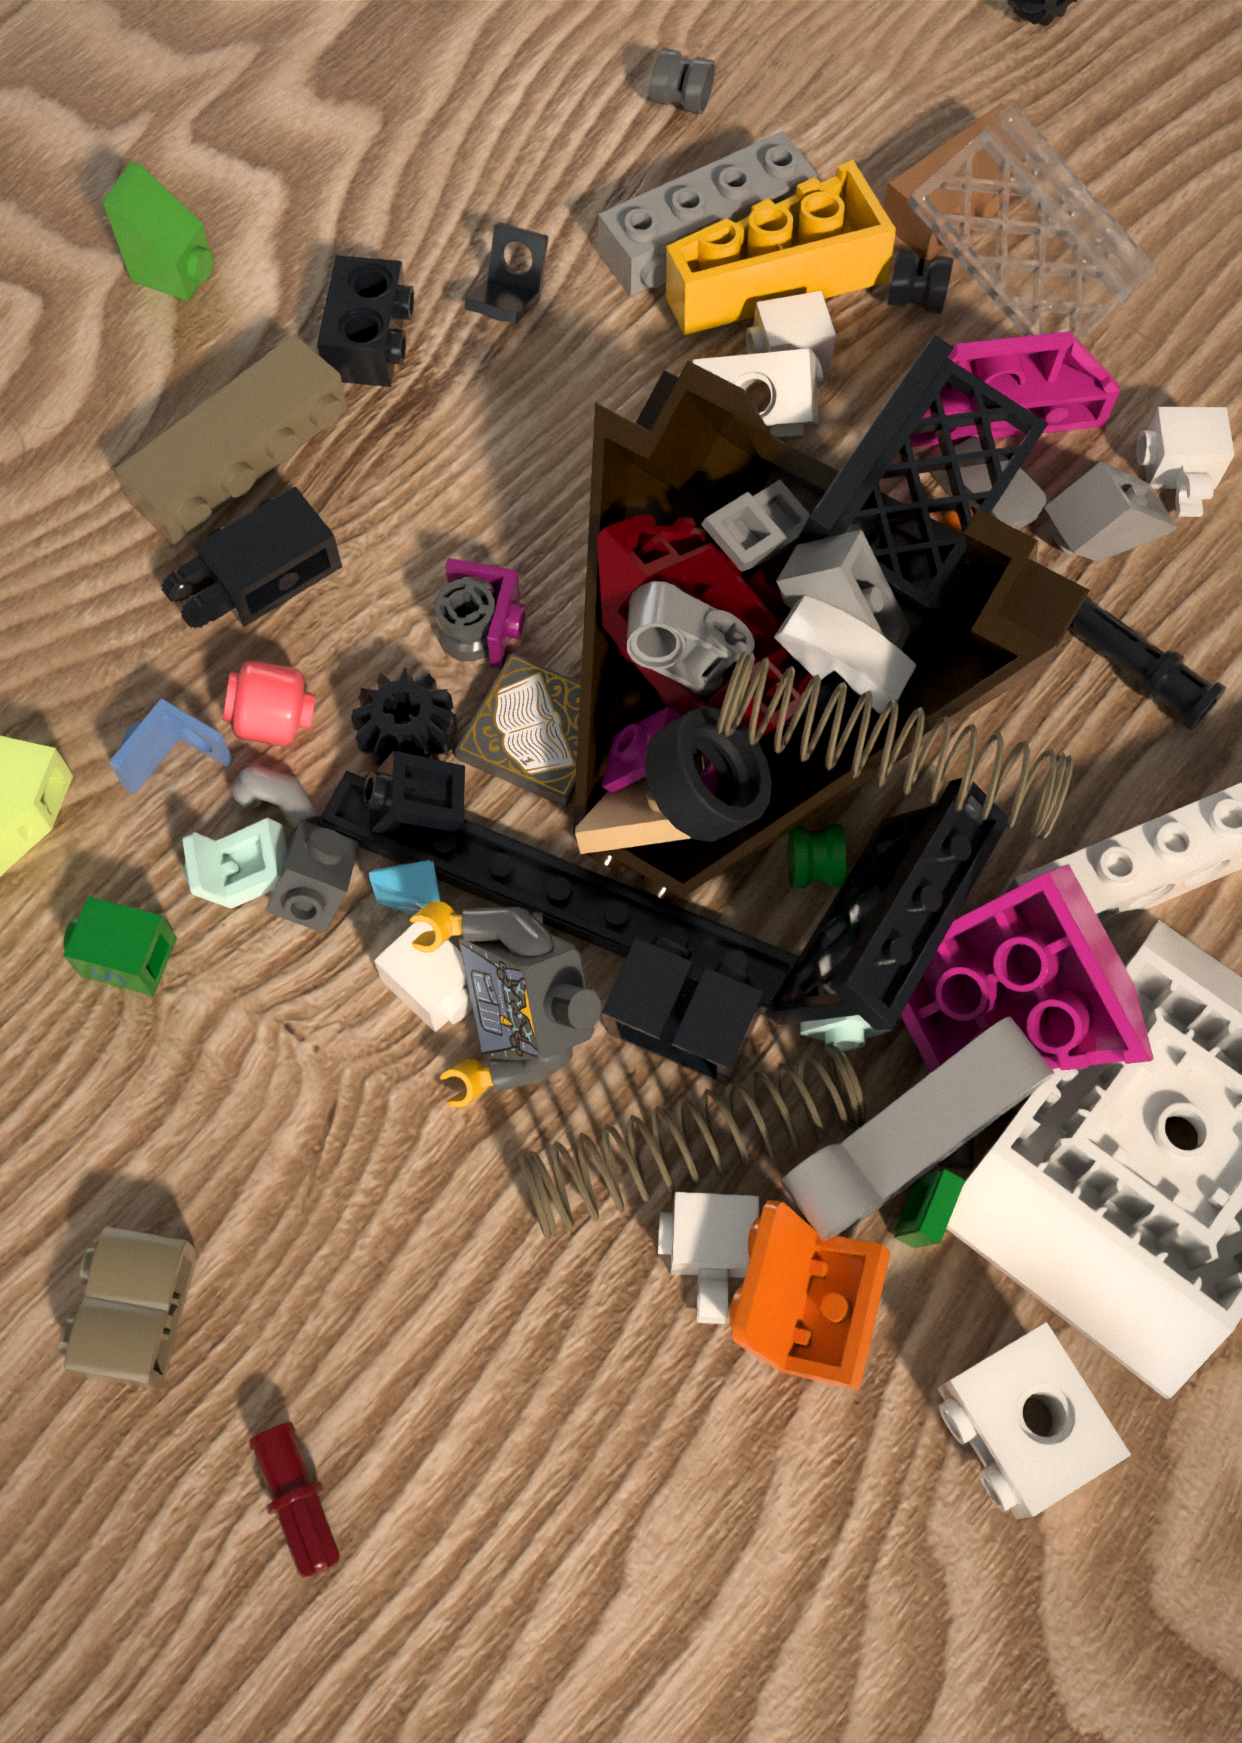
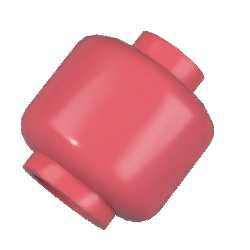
[222,660,316,746]

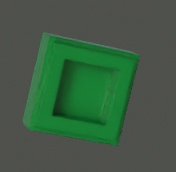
[893,1169,965,1248]

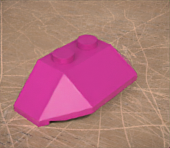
[909,331,1120,448]

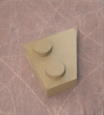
[575,755,704,854]

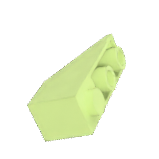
[0,736,73,877]

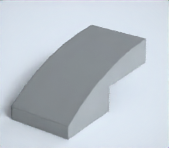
[931,436,1051,530]
[701,480,810,571]

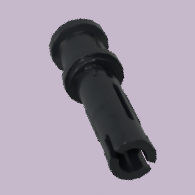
[1068,596,1226,731]

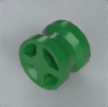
[787,824,846,889]

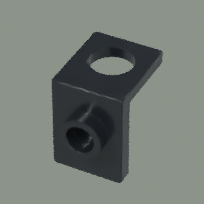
[465,222,549,323]

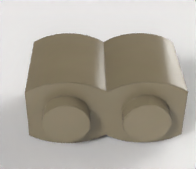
[59,1226,197,1390]

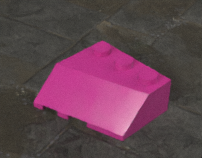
[901,864,1154,1073]

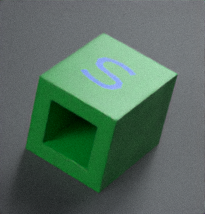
[63,896,177,997]

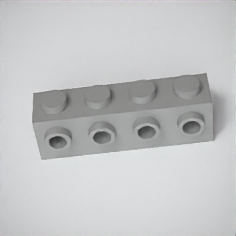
[598,131,818,297]

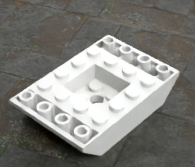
[946,920,1242,1399]

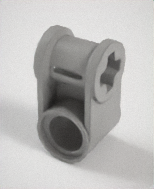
[627,581,755,696]

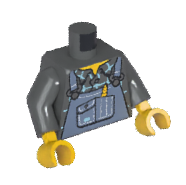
[409,901,602,1108]

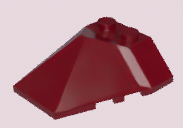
[597,515,813,735]

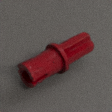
[249,1422,340,1578]

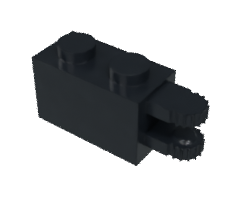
[161,486,342,629]

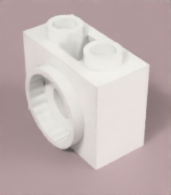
[937,1322,1131,1519]

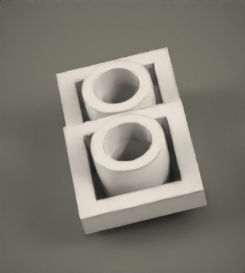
[774,595,916,714]

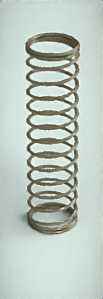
[716,651,1074,840]
[518,1045,866,1239]

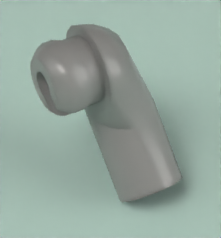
[232,765,320,832]

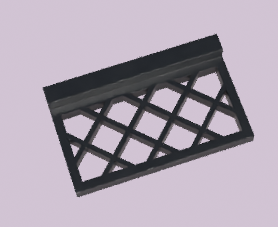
[796,334,1048,615]
[765,777,1009,1030]

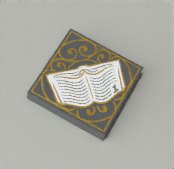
[455,653,581,807]

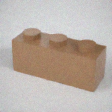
[883,103,1048,259]

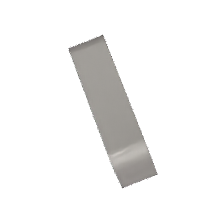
[781,1016,1055,1241]

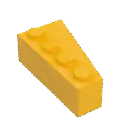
[666,159,896,335]

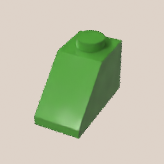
[102,161,214,301]

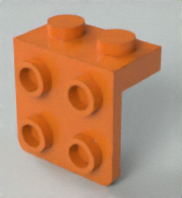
[729,1200,891,1391]

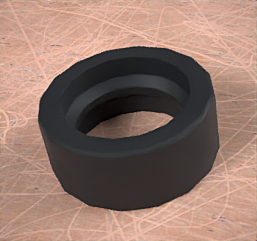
[644,706,772,842]

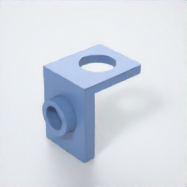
[109,698,233,794]

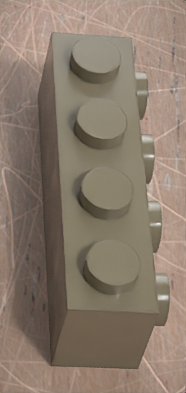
[114,334,348,545]

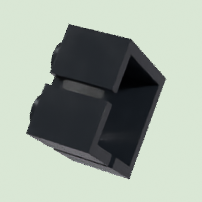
[602,937,763,1086]

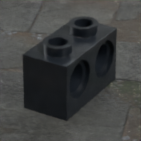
[317,255,414,387]

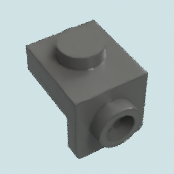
[266,819,359,932]

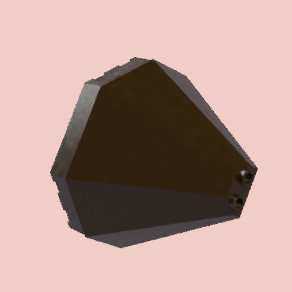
[573,361,1090,902]

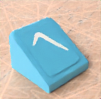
[369,860,441,915]

